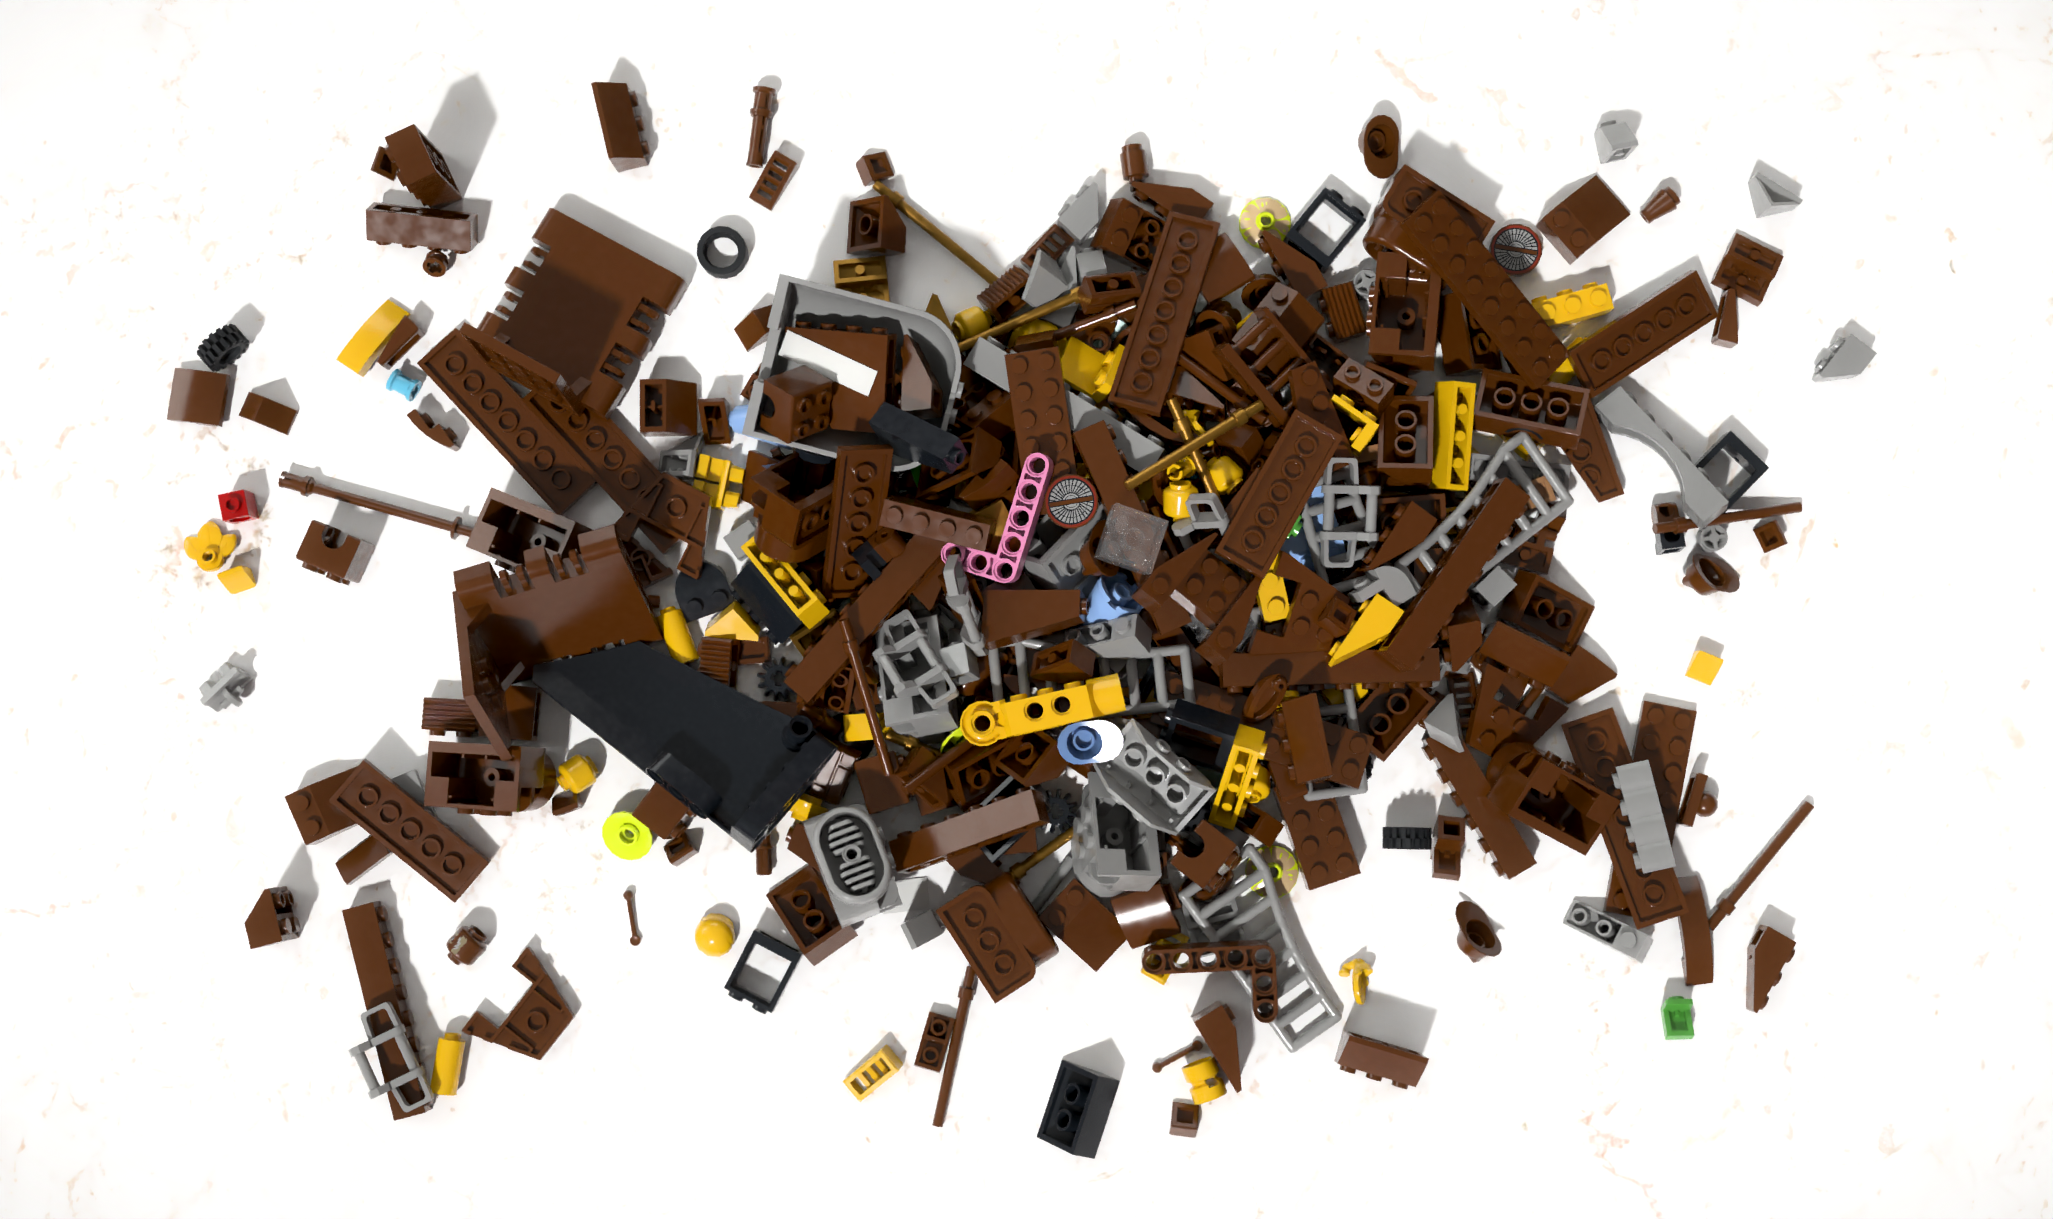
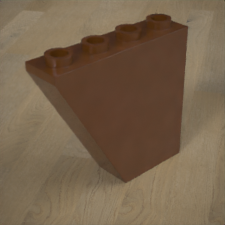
[785,321,897,433]

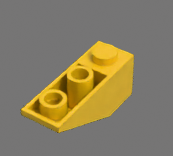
[1328,593,1404,667]

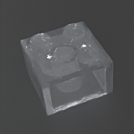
[1094,503,1169,576]

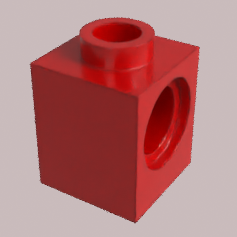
[218,489,259,524]

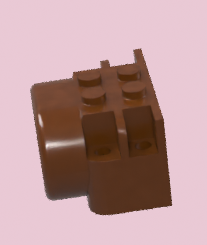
[1362,164,1495,291]
[1366,251,1442,376]
[749,452,836,563]
[466,487,593,573]
[424,741,557,816]
[1486,741,1621,856]
[936,871,1059,1004]

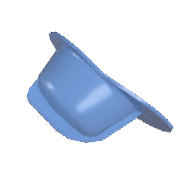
[1057,720,1123,764]

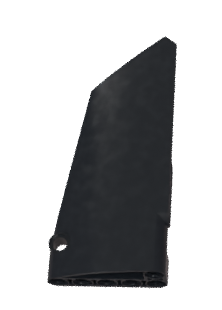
[532,641,838,853]

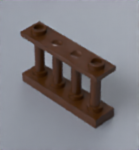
[1211,307,1334,432]

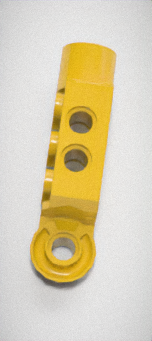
[960,673,1126,746]

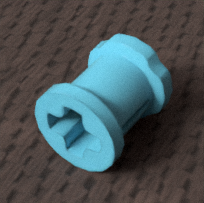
[386,369,422,402]

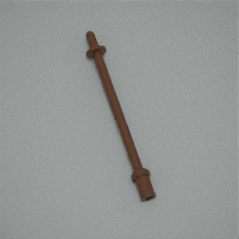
[278,471,474,540]

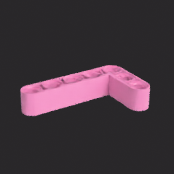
[941,453,1054,583]

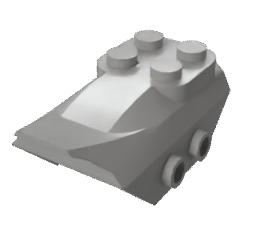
[1093,715,1216,836]

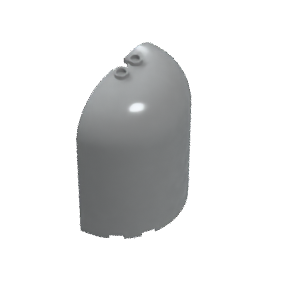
[742,273,965,472]

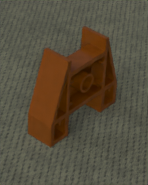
[1131,532,1261,668]

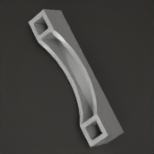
[1594,386,1729,530]

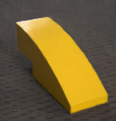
[336,300,411,377]

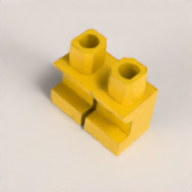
[693,454,745,511]

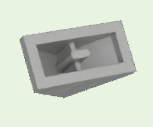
[1424,693,1464,753]

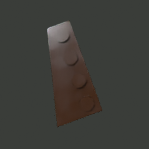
[1288,361,1355,477]
[1561,398,1625,503]

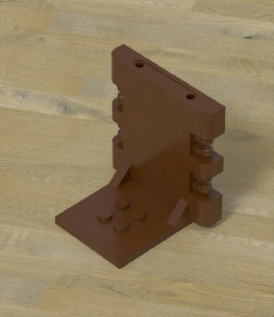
[459,208,688,420]
[452,524,664,761]

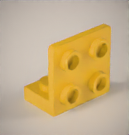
[1061,336,1125,403]
[1331,394,1379,457]

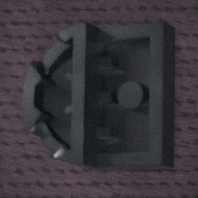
[675,559,735,623]

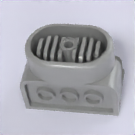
[1023,499,1129,598]
[874,615,962,744]
[1071,772,1162,897]
[802,804,903,928]

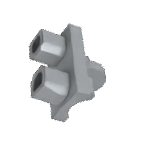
[199,662,253,712]

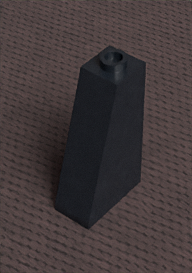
[868,401,968,474]

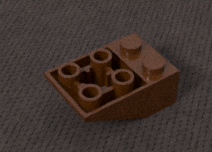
[1089,197,1165,273]

